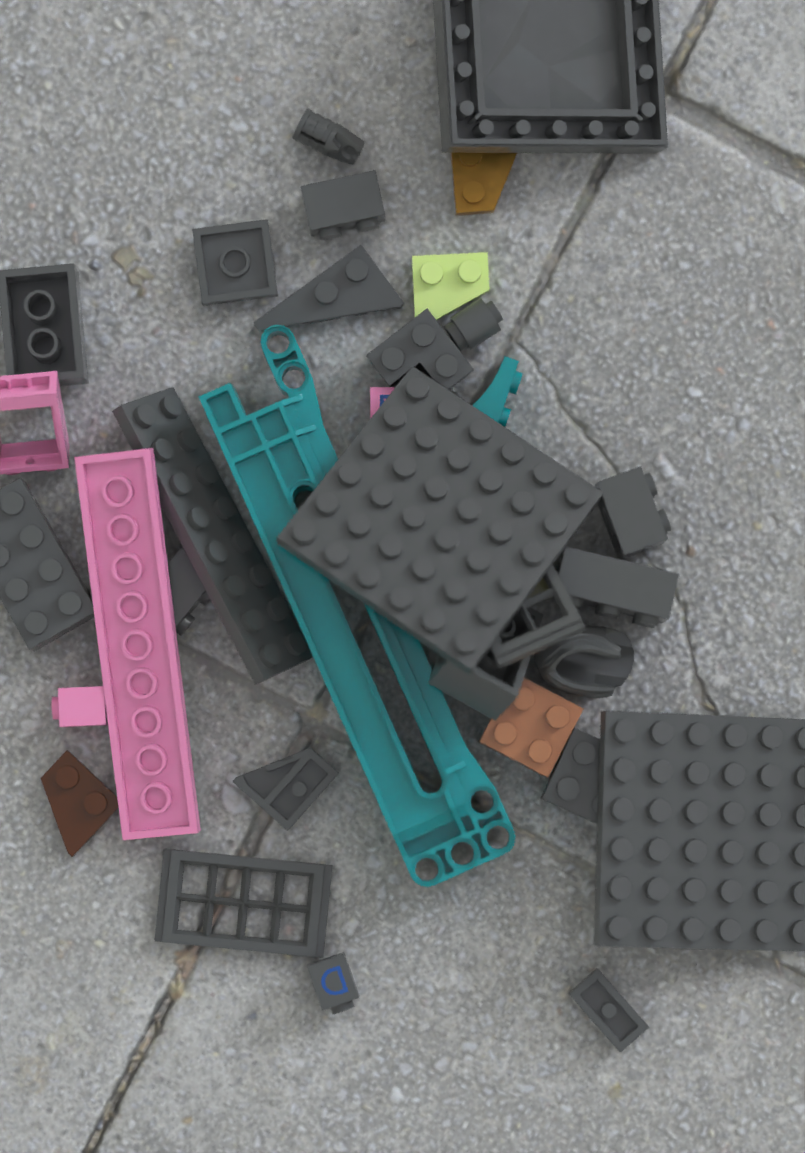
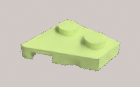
[412,252,490,320]

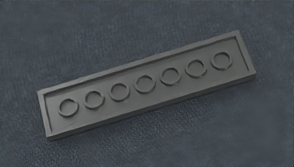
[112,387,313,685]

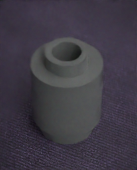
[444,298,503,352]

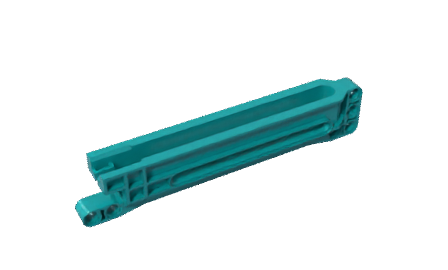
[199,324,516,887]

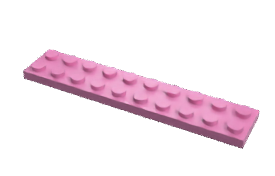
[74,448,201,840]

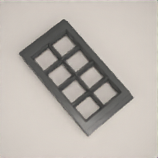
[489,565,586,668]
[154,849,333,958]

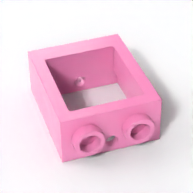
[0,371,70,475]

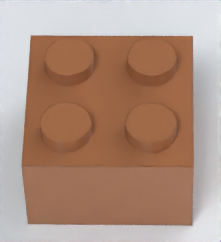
[478,678,584,778]

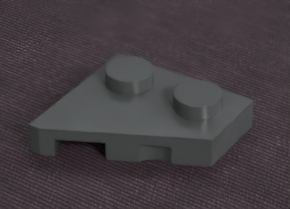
[232,748,339,831]

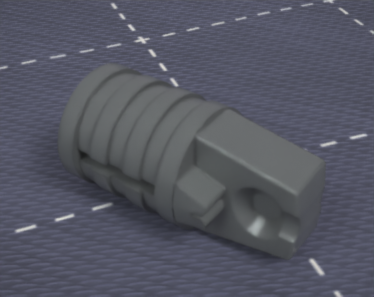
[292,108,365,165]

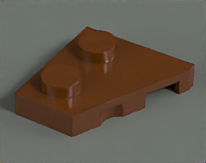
[41,750,119,857]

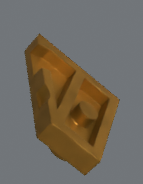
[451,153,517,216]

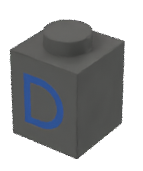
[307,952,359,1014]

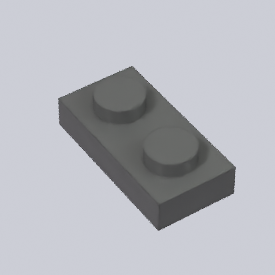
[568,968,649,1053]

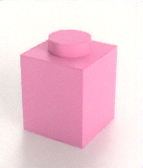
[52,686,108,728]

